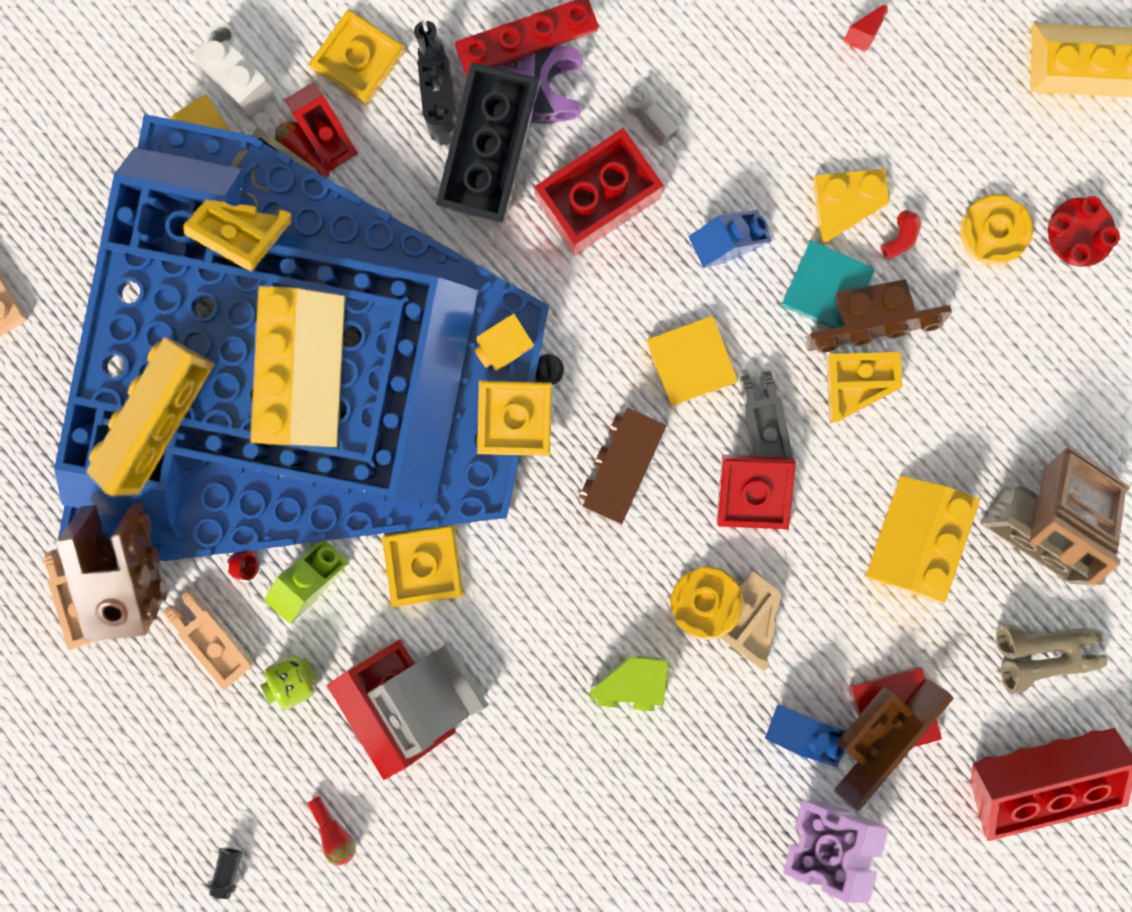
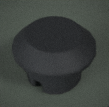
[535,354,564,385]

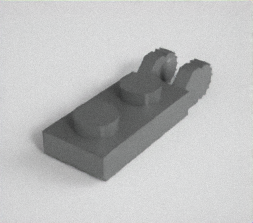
[740,371,794,458]

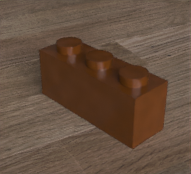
[578,407,667,526]

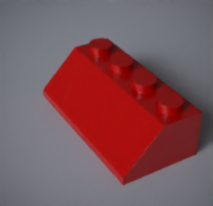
[971,727,1132,841]

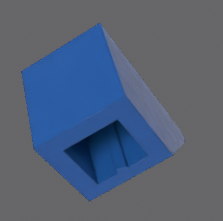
[688,210,772,268]
[764,704,846,767]

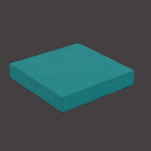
[780,240,875,328]

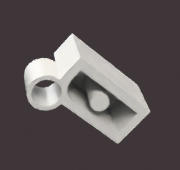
[191,23,276,119]

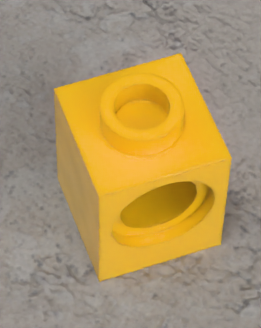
[474,314,534,371]

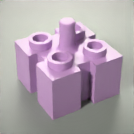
[783,800,889,903]

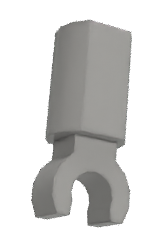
[624,83,681,145]

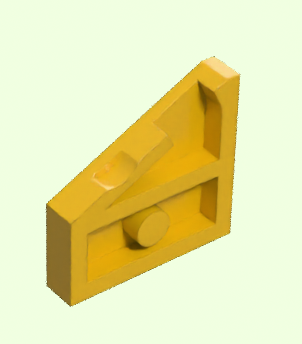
[184,200,292,271]
[826,352,903,424]

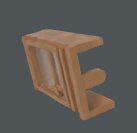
[1028,445,1130,587]

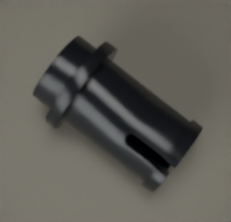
[207,847,243,899]

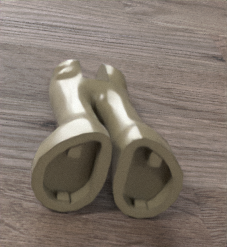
[996,624,1108,694]

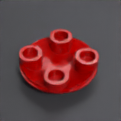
[1047,196,1120,267]

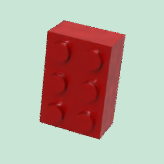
[534,127,664,256]

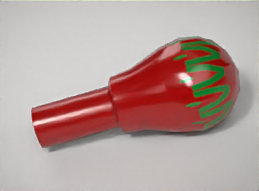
[275,120,330,178]
[307,796,356,866]

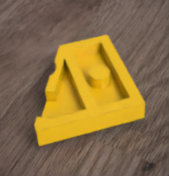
[813,168,889,245]

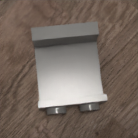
[368,642,489,759]

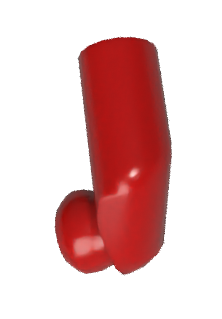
[880,210,922,260]

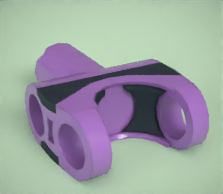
[495,45,582,124]

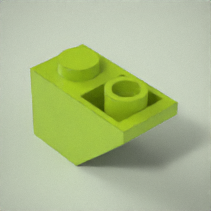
[264,541,350,624]
[589,655,668,711]

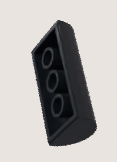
[436,62,541,224]

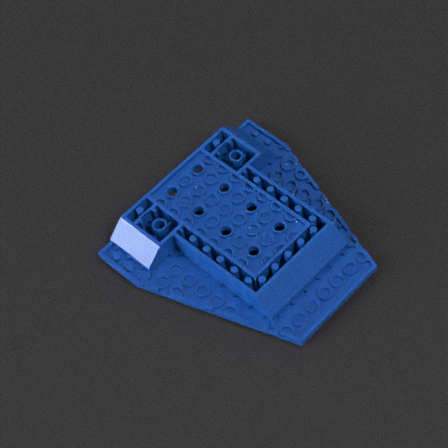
[54,114,549,561]

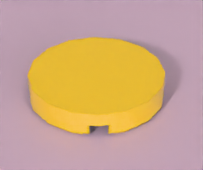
[960,194,1033,265]
[670,566,744,640]

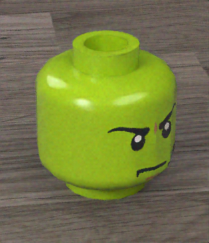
[260,654,319,710]

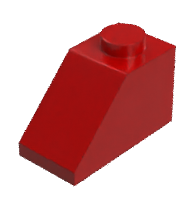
[284,82,359,172]

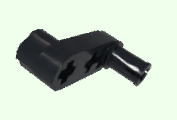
[414,21,457,145]

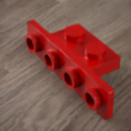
[455,0,599,75]

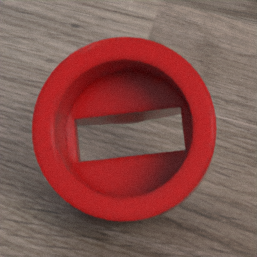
[227,551,259,580]

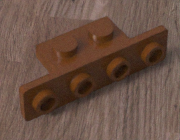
[805,279,952,353]
[835,679,954,811]

